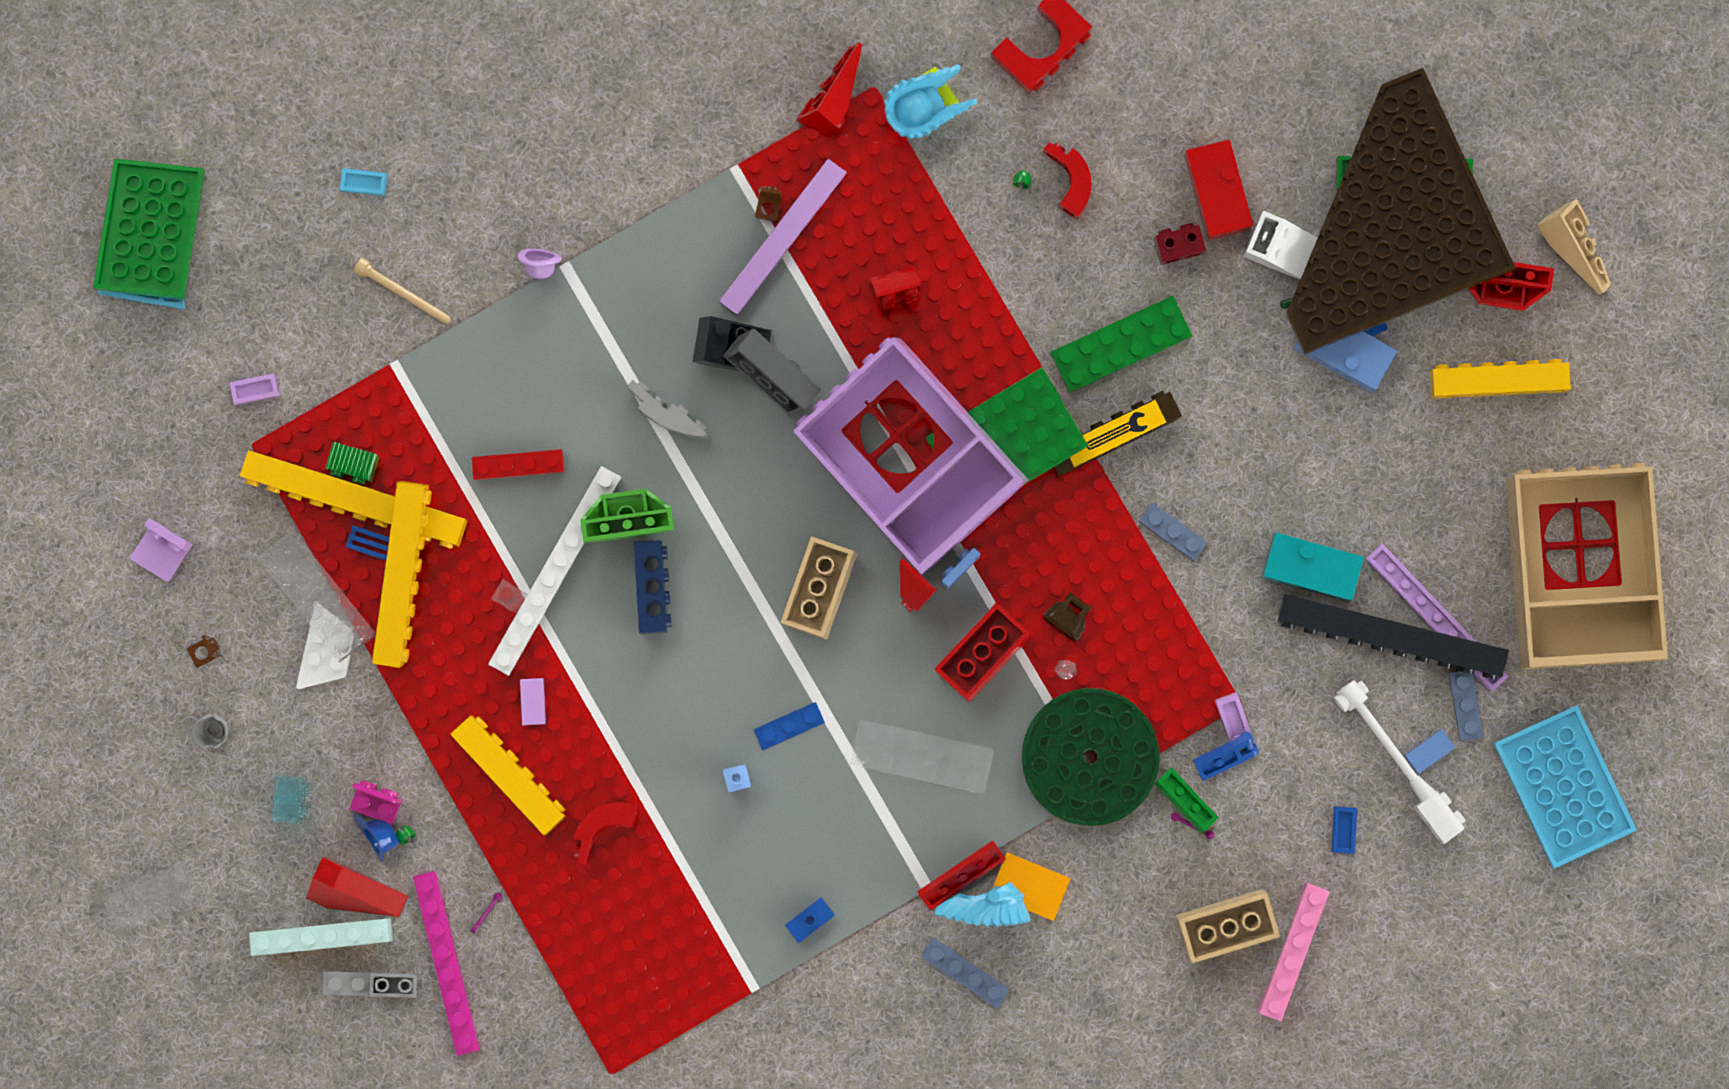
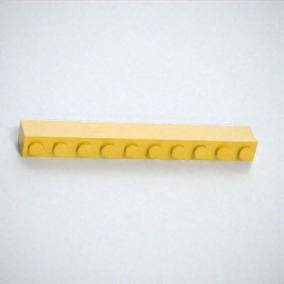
[240,450,468,549]

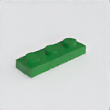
[1154,767,1219,834]

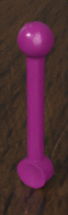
[1171,812,1215,839]
[470,893,502,934]

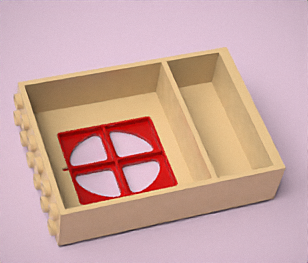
[1506,463,1668,670]

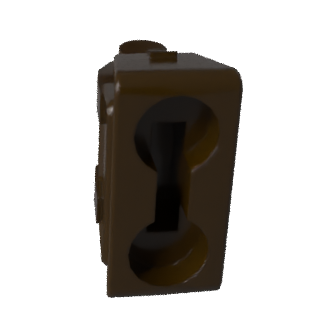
[1042,592,1091,642]

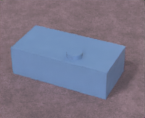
[1293,332,1397,393]

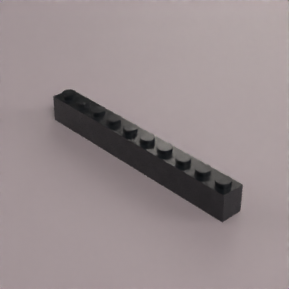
[1277,594,1509,680]

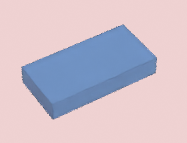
[1404,729,1456,774]

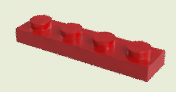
[472,449,565,481]
[917,841,1006,911]

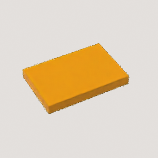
[992,852,1071,921]

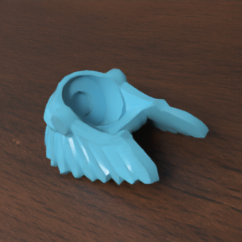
[884,64,977,139]
[935,882,1031,927]

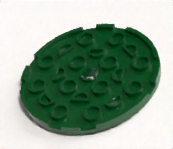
[1022,688,1160,826]

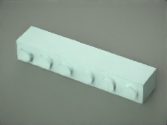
[249,918,393,956]

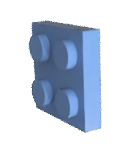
[941,548,980,591]

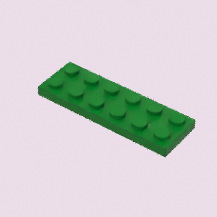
[1050,296,1192,393]

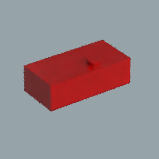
[1184,139,1253,241]
[934,602,1031,703]

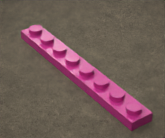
[413,871,480,1056]

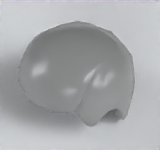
[191,714,229,749]

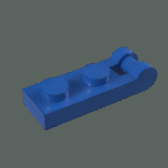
[1193,732,1259,781]

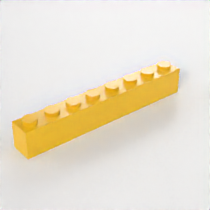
[372,481,431,668]

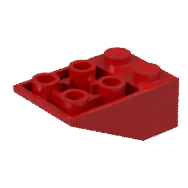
[870,267,922,310]

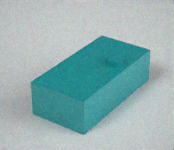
[1261,532,1364,602]

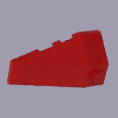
[796,42,863,132]
[306,857,409,917]

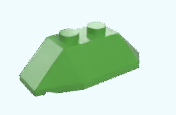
[580,489,674,543]

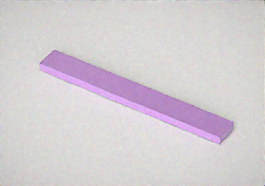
[719,159,846,316]
[1365,543,1509,692]

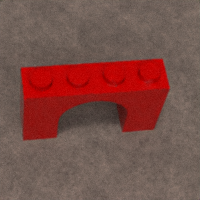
[990,0,1092,94]

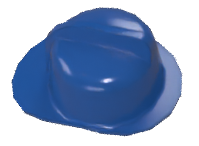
[353,814,398,861]

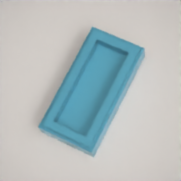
[339,168,388,196]

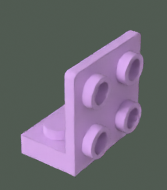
[130,518,193,582]

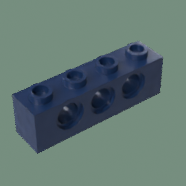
[634,540,672,634]

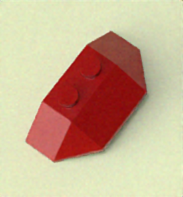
[1468,262,1555,311]

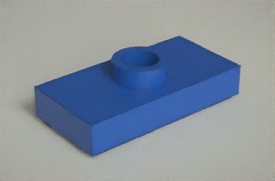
[785,897,835,943]

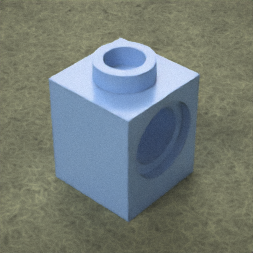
[723,764,752,793]

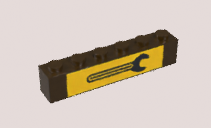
[1053,391,1182,478]

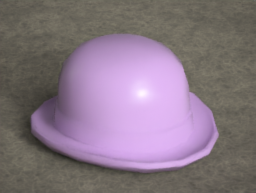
[517,249,562,279]

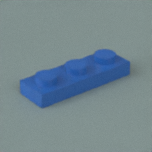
[754,702,825,750]

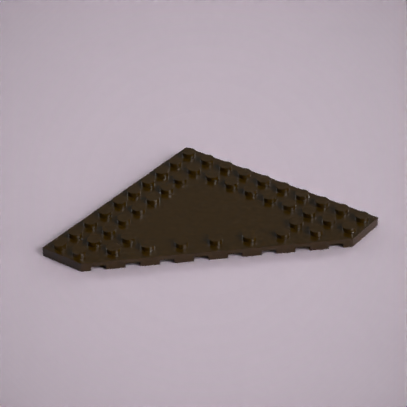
[1286,68,1516,355]

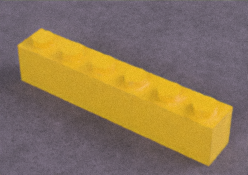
[1429,359,1571,399]
[451,716,566,835]

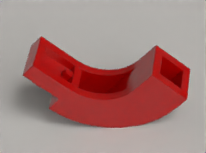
[1043,142,1092,220]
[573,803,639,865]

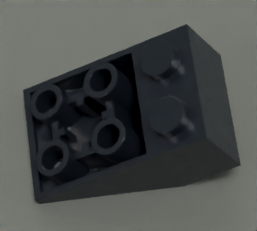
[692,316,772,371]

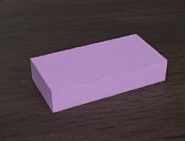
[230,374,279,405]
[520,678,546,725]
[1215,692,1251,742]

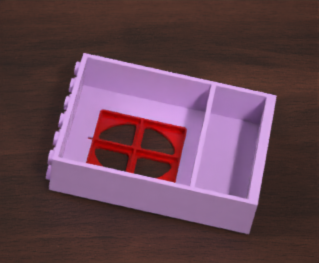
[793,337,1028,574]

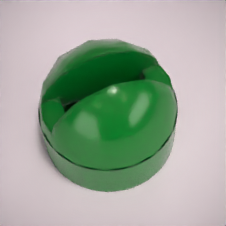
[1013,170,1031,189]
[396,825,416,845]

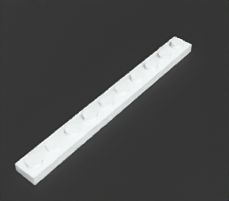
[489,466,621,676]

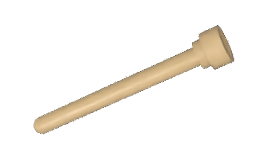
[353,257,451,324]

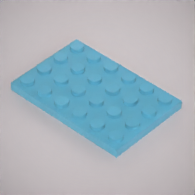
[1493,705,1637,869]

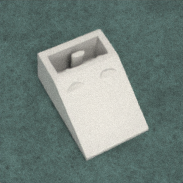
[1243,211,1317,280]

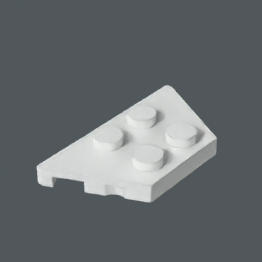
[296,603,356,689]

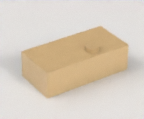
[780,536,857,640]
[1175,889,1280,963]

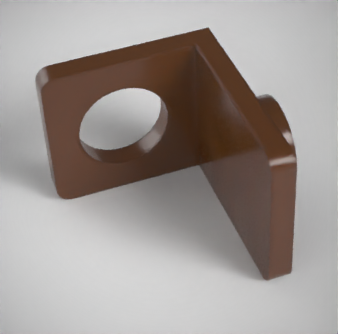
[755,186,782,222]
[187,634,220,668]

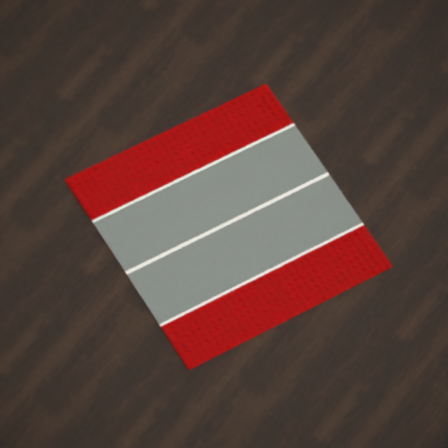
[252,87,1241,1074]

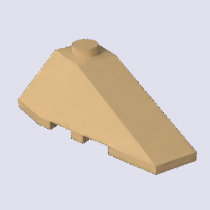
[1538,198,1611,295]

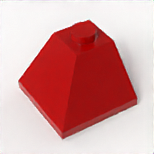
[899,559,936,613]

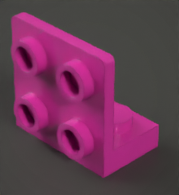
[349,780,402,825]

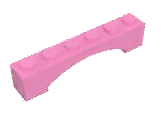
[1257,883,1330,1021]

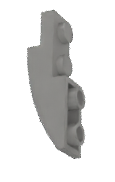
[627,380,708,439]
[322,971,417,997]

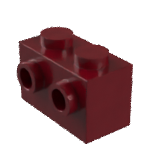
[1154,223,1206,266]

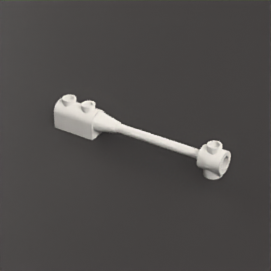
[1334,680,1465,844]

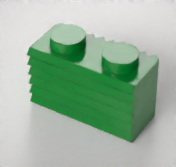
[325,442,380,485]

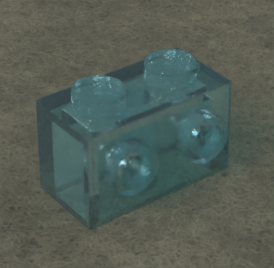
[271,775,310,824]

